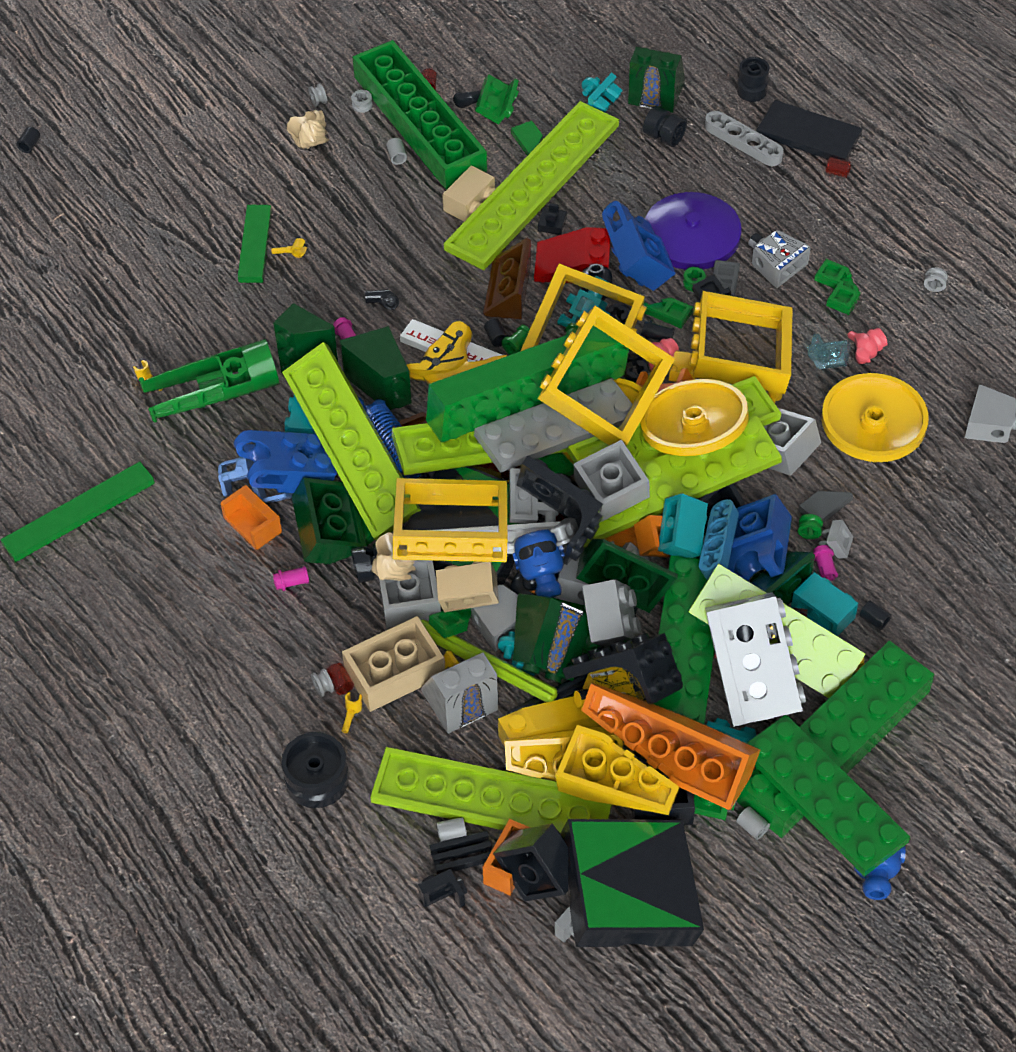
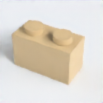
[443,165,495,222]
[436,561,499,612]

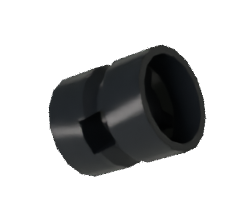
[737,57,770,102]
[643,106,687,147]
[351,543,377,583]

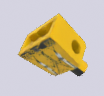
[574,667,647,708]

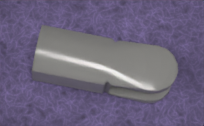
[550,517,579,546]

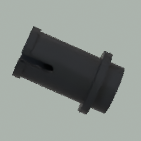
[641,320,675,341]

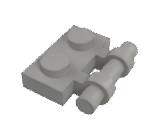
[509,468,559,524]

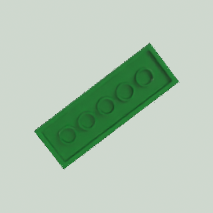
[746,715,910,877]

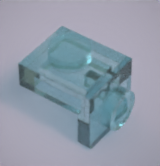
[808,334,851,369]

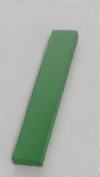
[0,461,155,563]

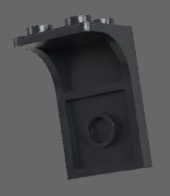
[517,456,603,565]
[562,633,683,704]

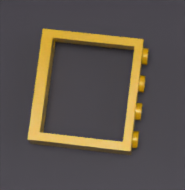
[521,264,647,351]
[690,291,792,394]
[537,306,675,446]
[393,478,508,562]

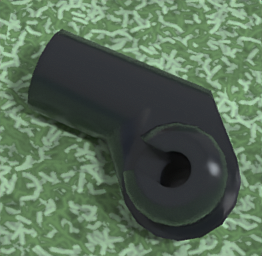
[453,90,481,108]
[365,289,399,310]

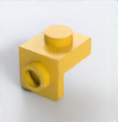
[668,350,697,383]

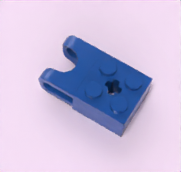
[602,201,676,291]
[234,430,337,493]
[728,494,792,581]

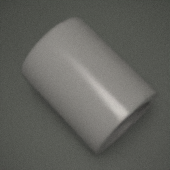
[386,138,407,165]
[736,807,770,840]
[436,817,467,842]

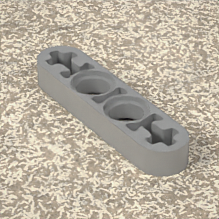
[705,111,784,166]

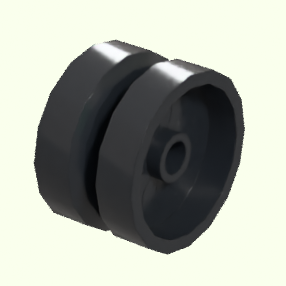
[281,732,349,808]

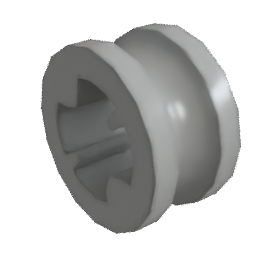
[308,83,327,107]
[351,90,373,113]
[924,267,948,292]
[311,668,335,697]

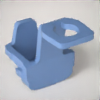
[218,457,293,503]

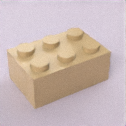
[342,616,445,712]

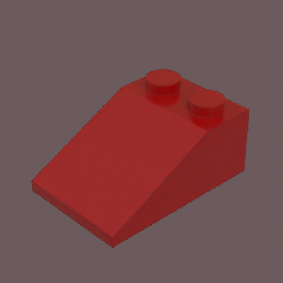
[534,227,611,284]

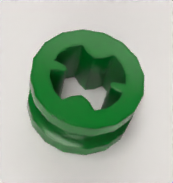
[683,267,706,292]
[798,514,823,539]

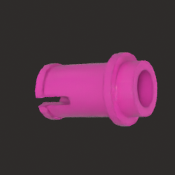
[333,317,356,340]
[813,545,838,581]
[273,566,309,591]

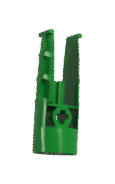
[139,339,280,423]

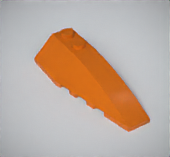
[581,683,760,810]

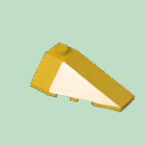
[498,696,600,777]
[555,725,679,815]
[505,727,623,781]

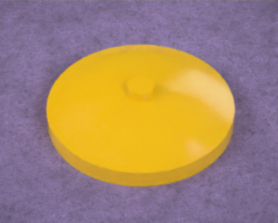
[821,373,929,462]
[640,379,749,456]

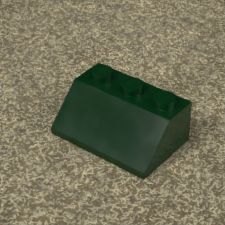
[273,303,338,374]
[292,477,366,564]
[576,539,678,613]
[750,551,815,605]

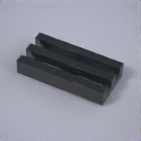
[429,831,492,875]

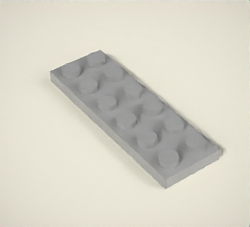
[474,378,633,473]

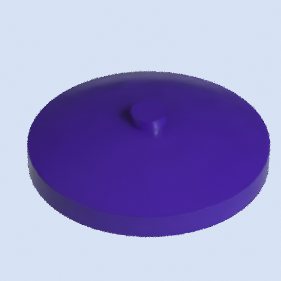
[645,192,741,270]

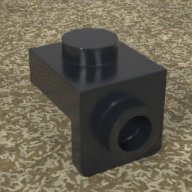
[692,274,731,301]
[418,869,467,908]

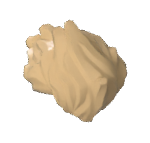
[287,110,329,149]
[371,532,416,581]

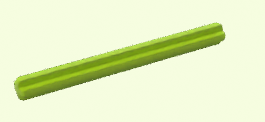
[420,619,558,702]

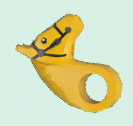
[406,321,507,384]

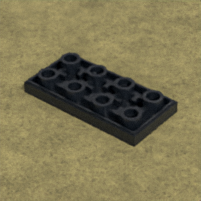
[757,100,863,165]

